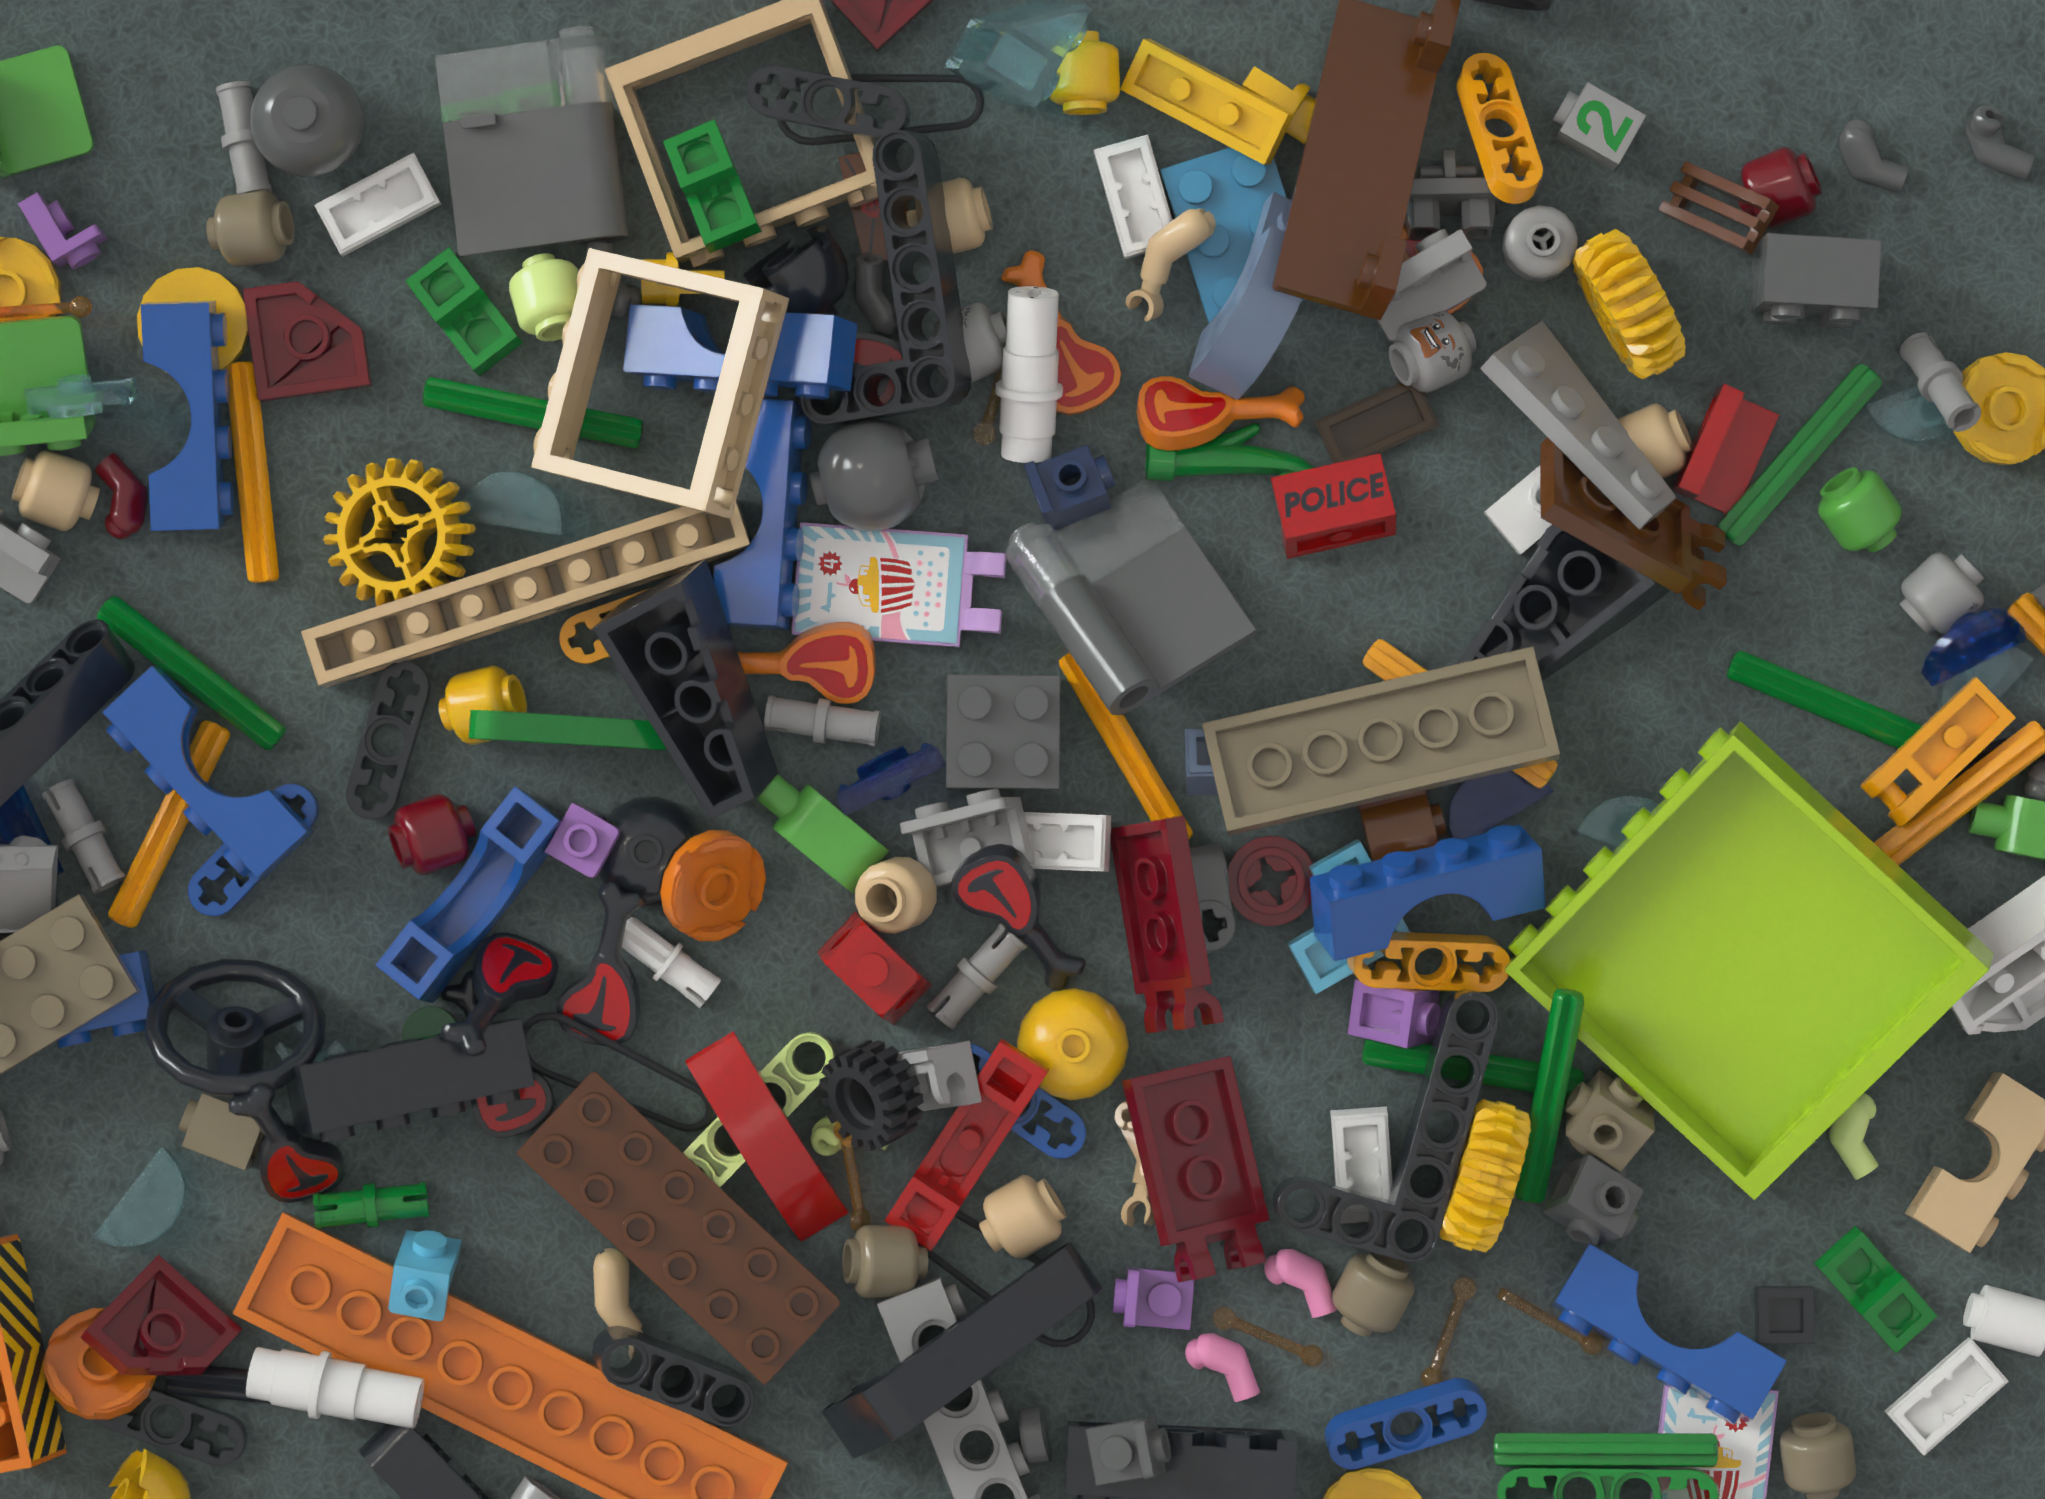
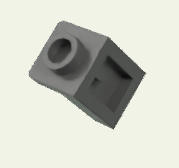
[1086,1416,1171,1486]

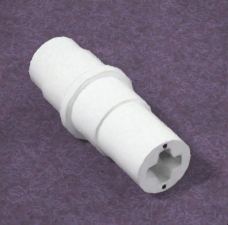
[995,286,1063,463]
[246,1347,425,1429]

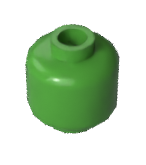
[1818,467,1903,553]

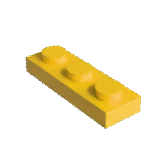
[1120,39,1294,165]

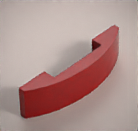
[685,1031,849,1242]
[884,1039,1050,1251]

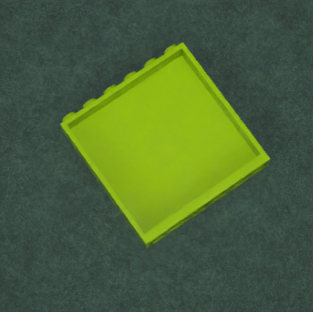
[1504,721,1994,1200]

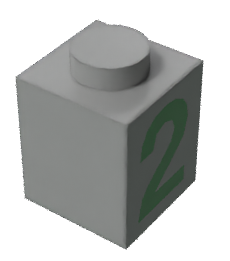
[1553,82,1646,171]

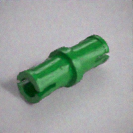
[313,1181,430,1229]

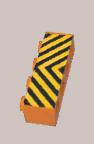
[0,1234,67,1473]

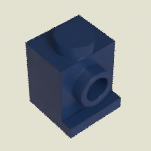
[1024,444,1116,533]

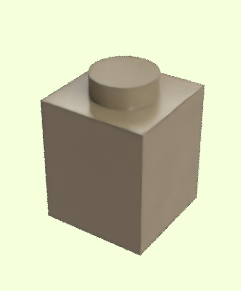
[179,1093,264,1170]

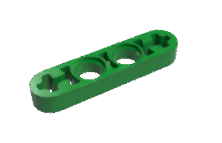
[468,710,667,751]
[1497,1467,1720,1499]

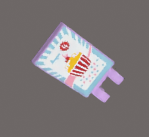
[792,522,1006,648]
[1650,1385,1779,1499]

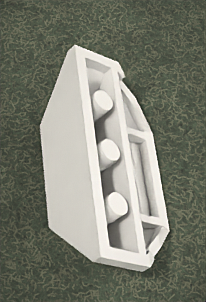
[1951,876,2045,1035]

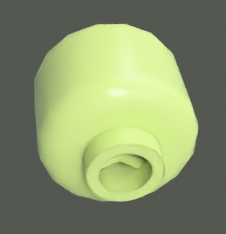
[509,253,579,341]

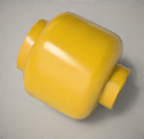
[1047,30,1120,115]
[439,665,527,745]

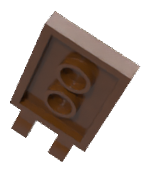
[1540,437,1727,610]

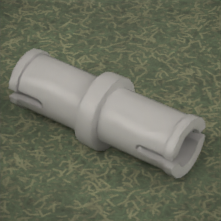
[216,81,272,193]
[1900,332,1981,432]
[764,695,881,747]
[42,778,126,894]
[926,923,1028,1030]

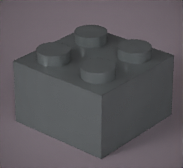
[1749,233,1882,328]
[946,674,1060,790]

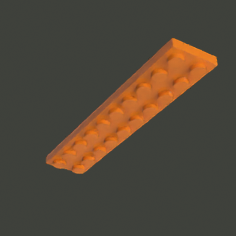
[232,1211,789,1499]

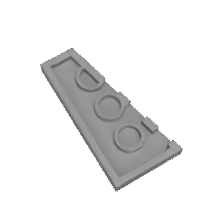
[1480,320,1676,530]

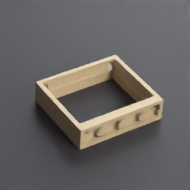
[605,0,878,268]
[531,248,789,519]

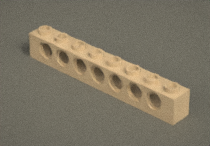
[301,500,751,688]

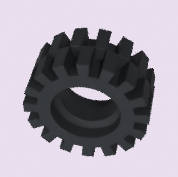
[819,1040,924,1151]

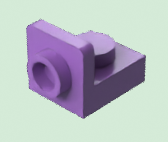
[18,192,108,269]
[545,803,621,878]
[1347,979,1441,1048]
[1113,1267,1194,1330]

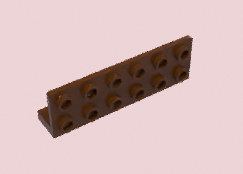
[1272,0,1461,321]
[516,1072,840,1385]

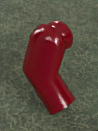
[94,453,148,540]

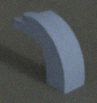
[1188,192,1302,400]

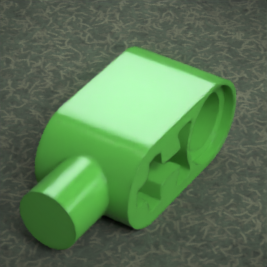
[757,774,889,894]
[1968,795,2045,861]

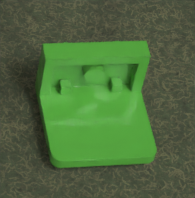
[0,45,94,179]
[0,315,96,456]

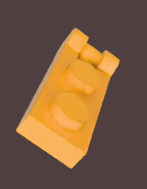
[1860,677,2016,827]

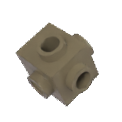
[1563,1070,1655,1172]

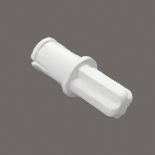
[622,917,721,1008]

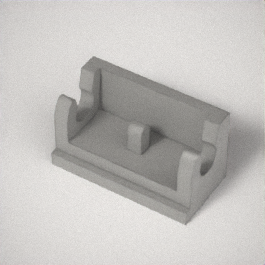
[896,1041,982,1111]

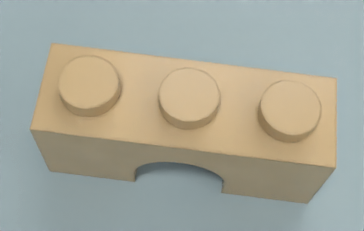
[1904,1071,2045,1253]

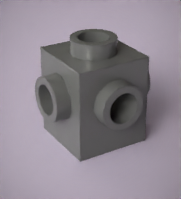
[1541,1155,1644,1246]

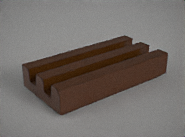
[1658,161,1779,256]

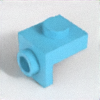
[388,1230,462,1321]

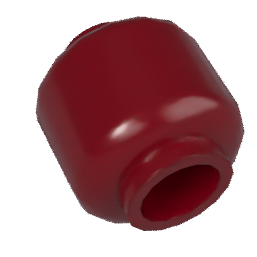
[1737,147,1823,230]
[388,794,476,875]

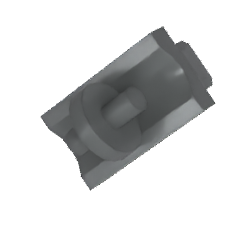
[1405,149,1501,240]

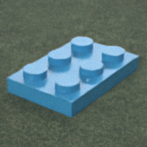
[1160,147,1307,324]

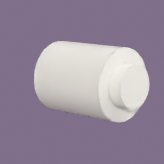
[1963,1285,2045,1357]

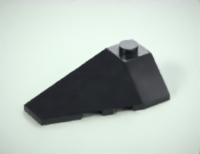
[1457,525,1670,681]

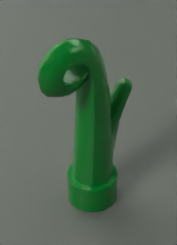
[1145,423,1315,481]

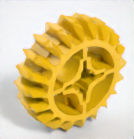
[1572,229,1686,380]
[323,458,476,607]
[1439,1099,1531,1253]

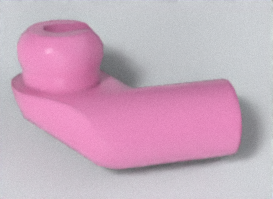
[1264,1249,1337,1318]
[1185,1333,1260,1402]

